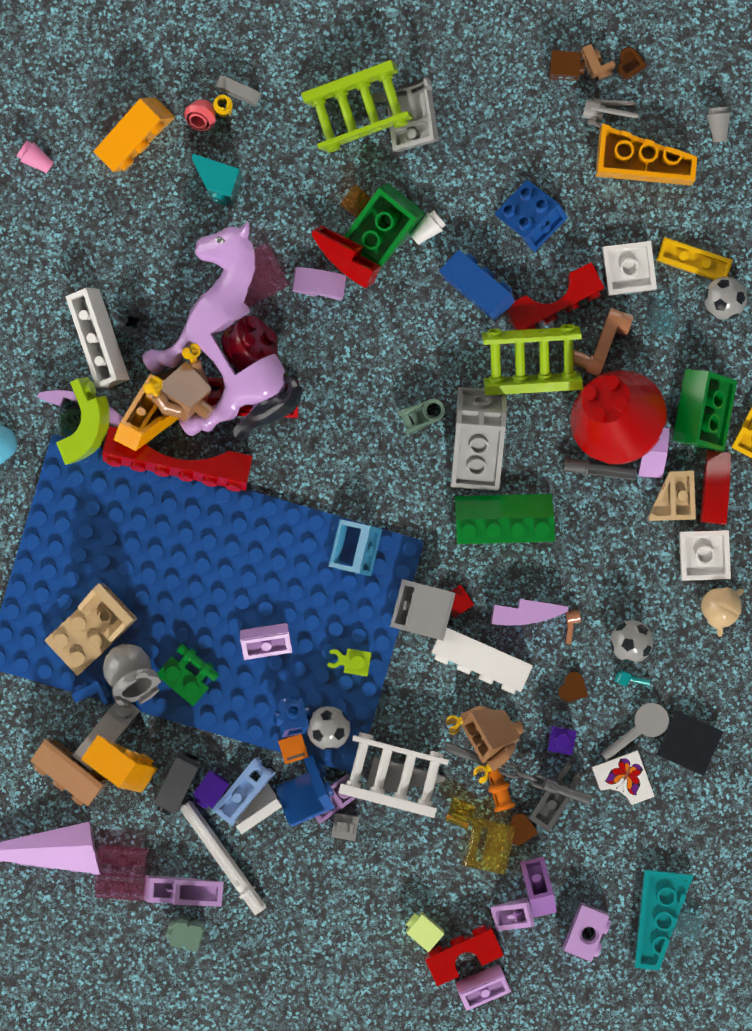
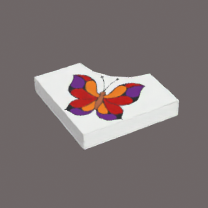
[592,750,655,805]

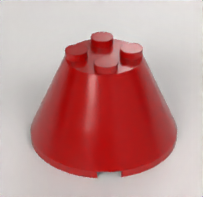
[570,370,667,464]

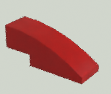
[311,225,381,288]
[699,450,731,525]

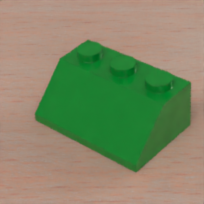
[672,369,737,452]

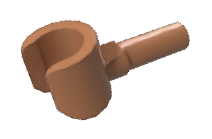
[566,609,581,644]

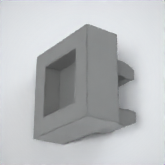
[331,812,359,841]

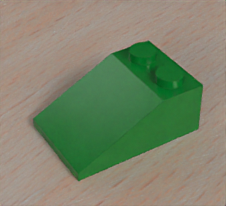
[344,183,425,271]

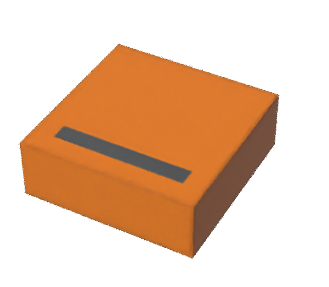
[278,734,309,764]

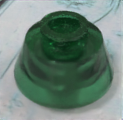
[58,404,81,436]

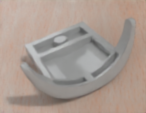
[371,77,439,152]

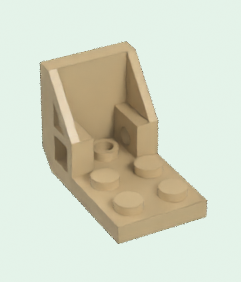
[44,583,138,676]

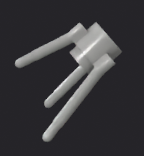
[583,98,639,128]

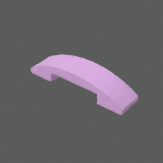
[37,390,123,428]

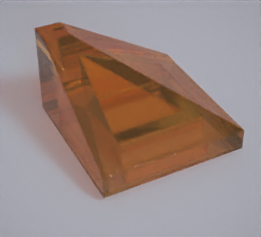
[340,184,371,218]

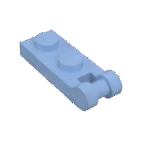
[212,757,275,826]

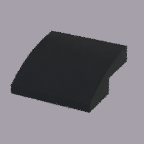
[656,710,724,776]

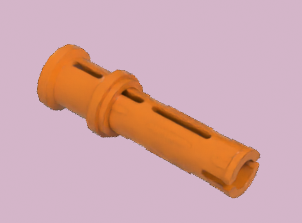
[488,769,516,812]

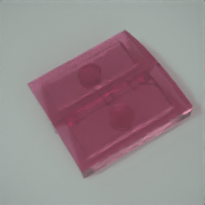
[244,243,290,308]
[94,844,148,901]

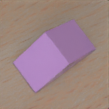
[490,897,535,931]

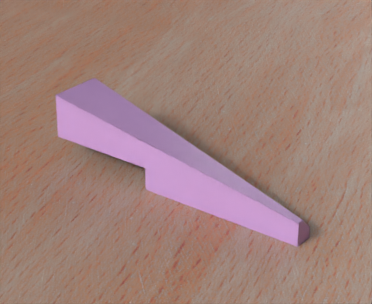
[0,822,100,875]

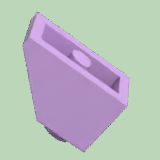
[638,428,669,478]

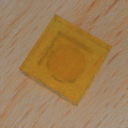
[445,797,476,830]

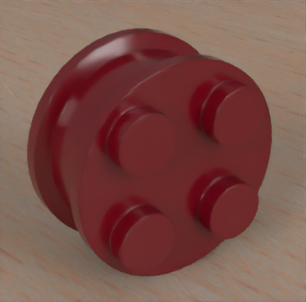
[221,315,278,371]

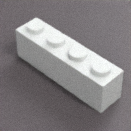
[65,288,130,388]
[431,628,533,694]

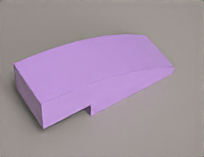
[490,599,568,626]
[143,875,224,907]

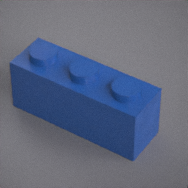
[439,250,515,322]

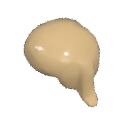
[701,587,744,637]

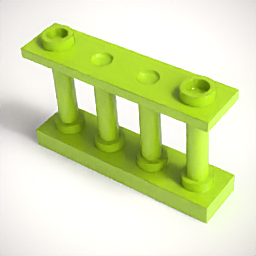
[301,60,414,153]
[482,324,583,396]

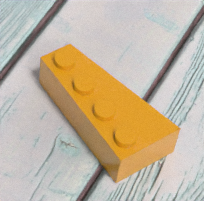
[595,123,697,186]

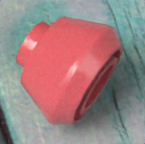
[184,100,216,131]

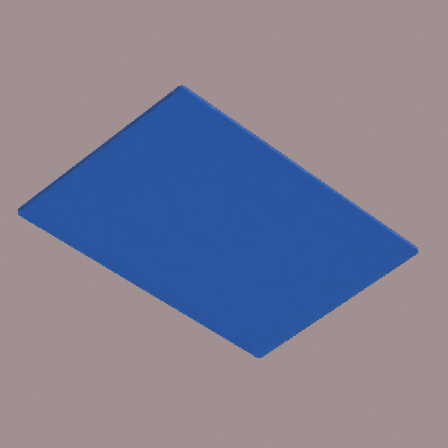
[0,435,423,773]

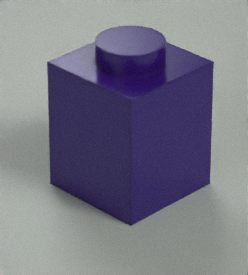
[546,725,577,755]
[193,769,230,809]

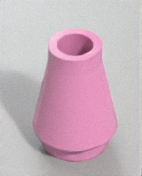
[17,140,54,173]

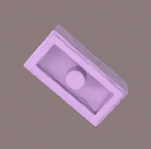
[240,623,292,660]
[455,964,511,1011]

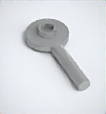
[601,703,669,761]

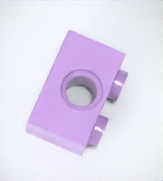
[562,902,611,962]

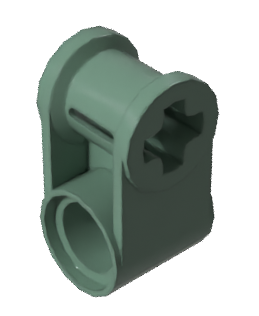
[397,399,445,435]

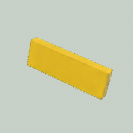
[656,237,733,280]

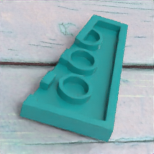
[634,869,694,971]

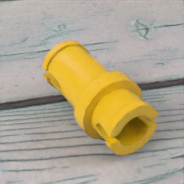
[213,95,233,118]

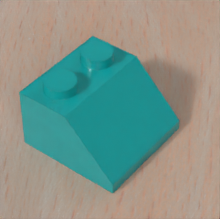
[192,154,242,206]

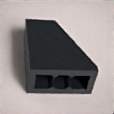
[154,749,204,816]

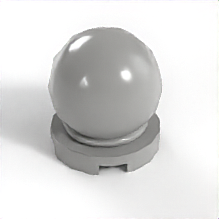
[102,644,161,707]

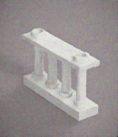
[338,732,449,818]

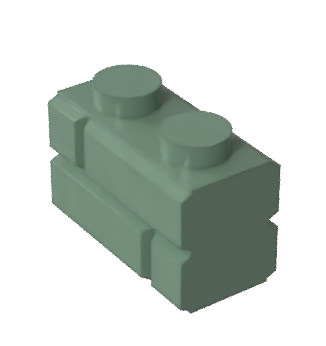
[166,915,206,952]

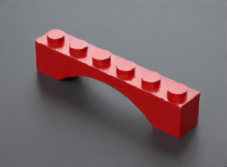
[103,426,253,492]

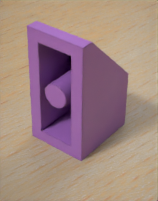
[520,857,557,918]

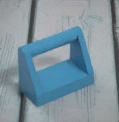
[328,519,382,577]

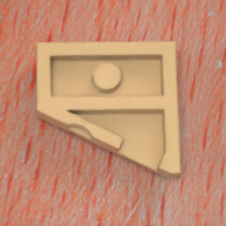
[648,471,696,521]

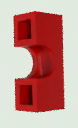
[424,925,504,987]

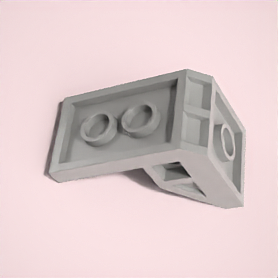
[451,387,507,491]

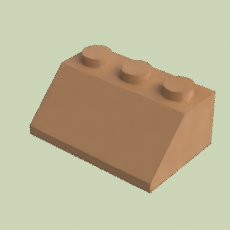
[30,736,109,806]

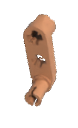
[573,308,634,376]

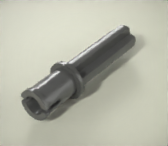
[563,457,636,480]

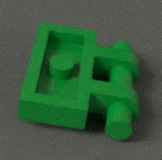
[158,643,220,706]

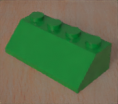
[455,494,555,545]

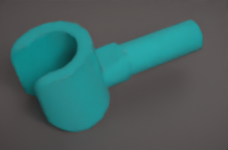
[614,671,650,687]

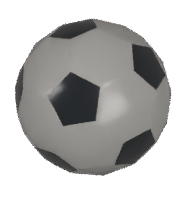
[704,277,747,320]
[610,620,654,663]
[307,706,350,750]

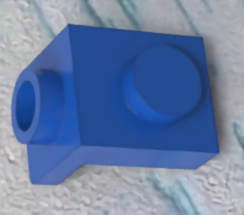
[71,680,112,705]

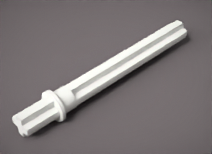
[180,801,266,915]

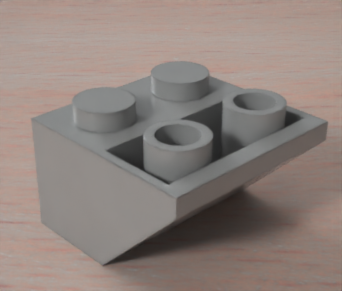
[390,579,455,640]

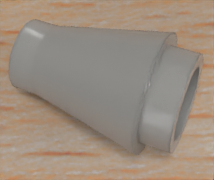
[706,107,730,142]

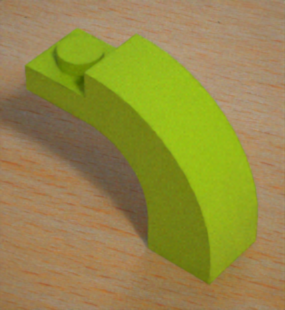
[56,377,110,465]

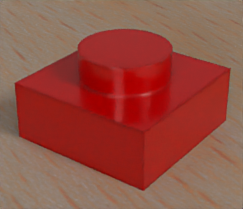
[450,585,474,618]

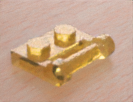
[462,817,515,875]

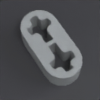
[215,75,261,106]

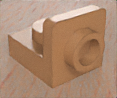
[581,44,616,80]

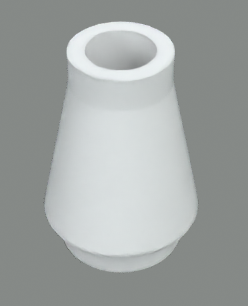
[410,210,446,245]

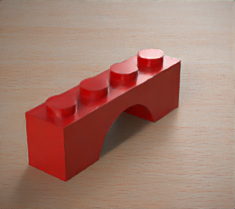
[505,262,605,330]

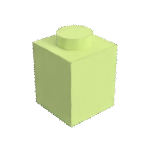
[406,912,445,952]

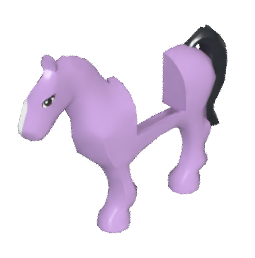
[142,221,303,442]

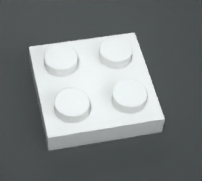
[602,241,657,296]
[679,530,731,581]

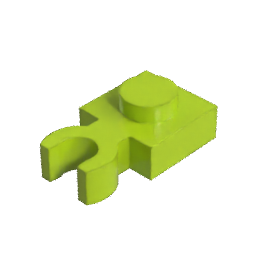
[327,648,372,677]

